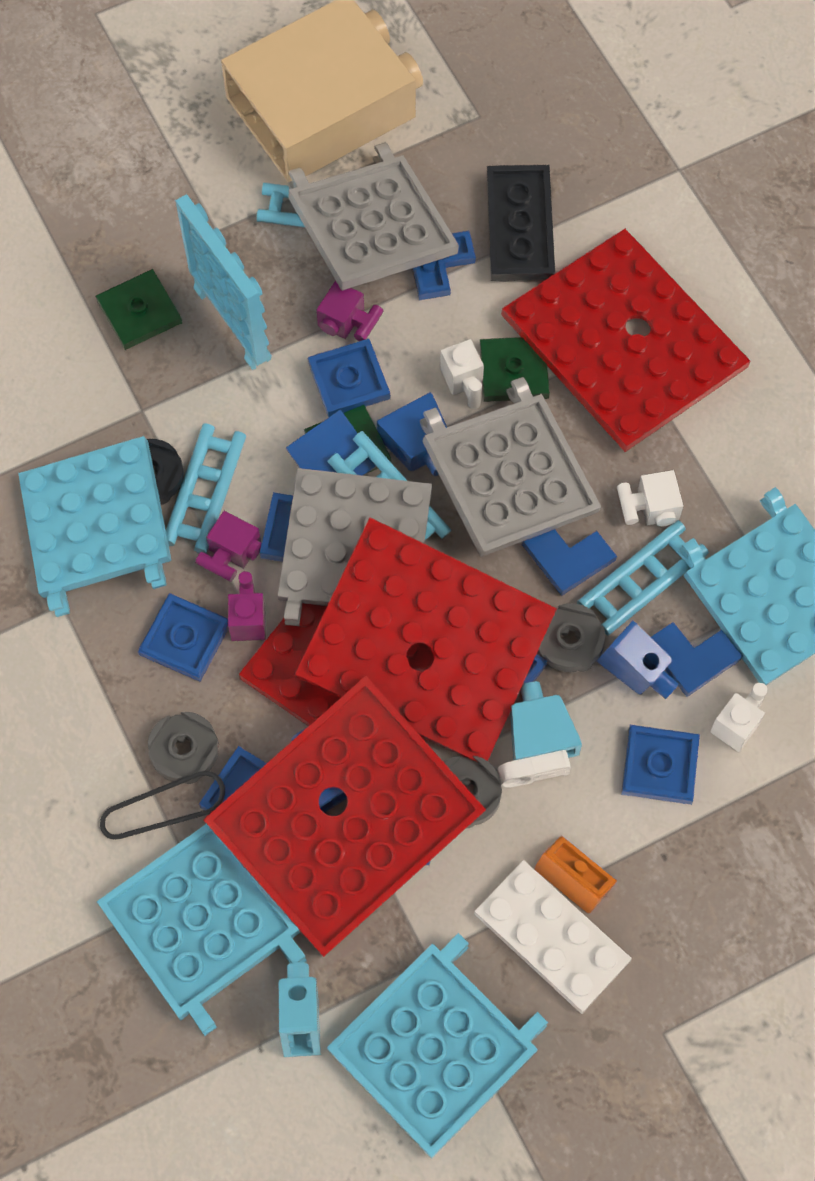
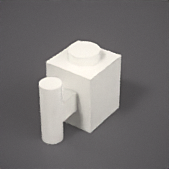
[440,339,484,409]
[617,470,683,527]
[710,683,767,752]

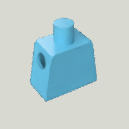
[510,681,582,761]
[279,962,321,1057]

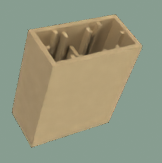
[221,0,423,182]

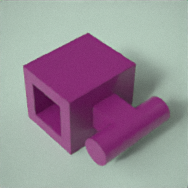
[316,280,384,341]
[195,510,262,582]
[228,571,266,641]

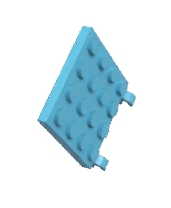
[175,194,272,370]
[18,436,172,617]
[678,487,815,685]
[97,824,307,1036]
[327,933,548,1159]

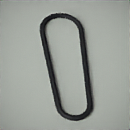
[100,770,225,840]

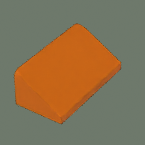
[535,835,617,914]

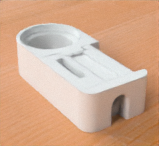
[497,750,571,788]

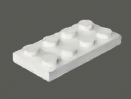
[474,860,632,1014]

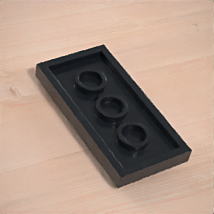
[487,165,555,281]

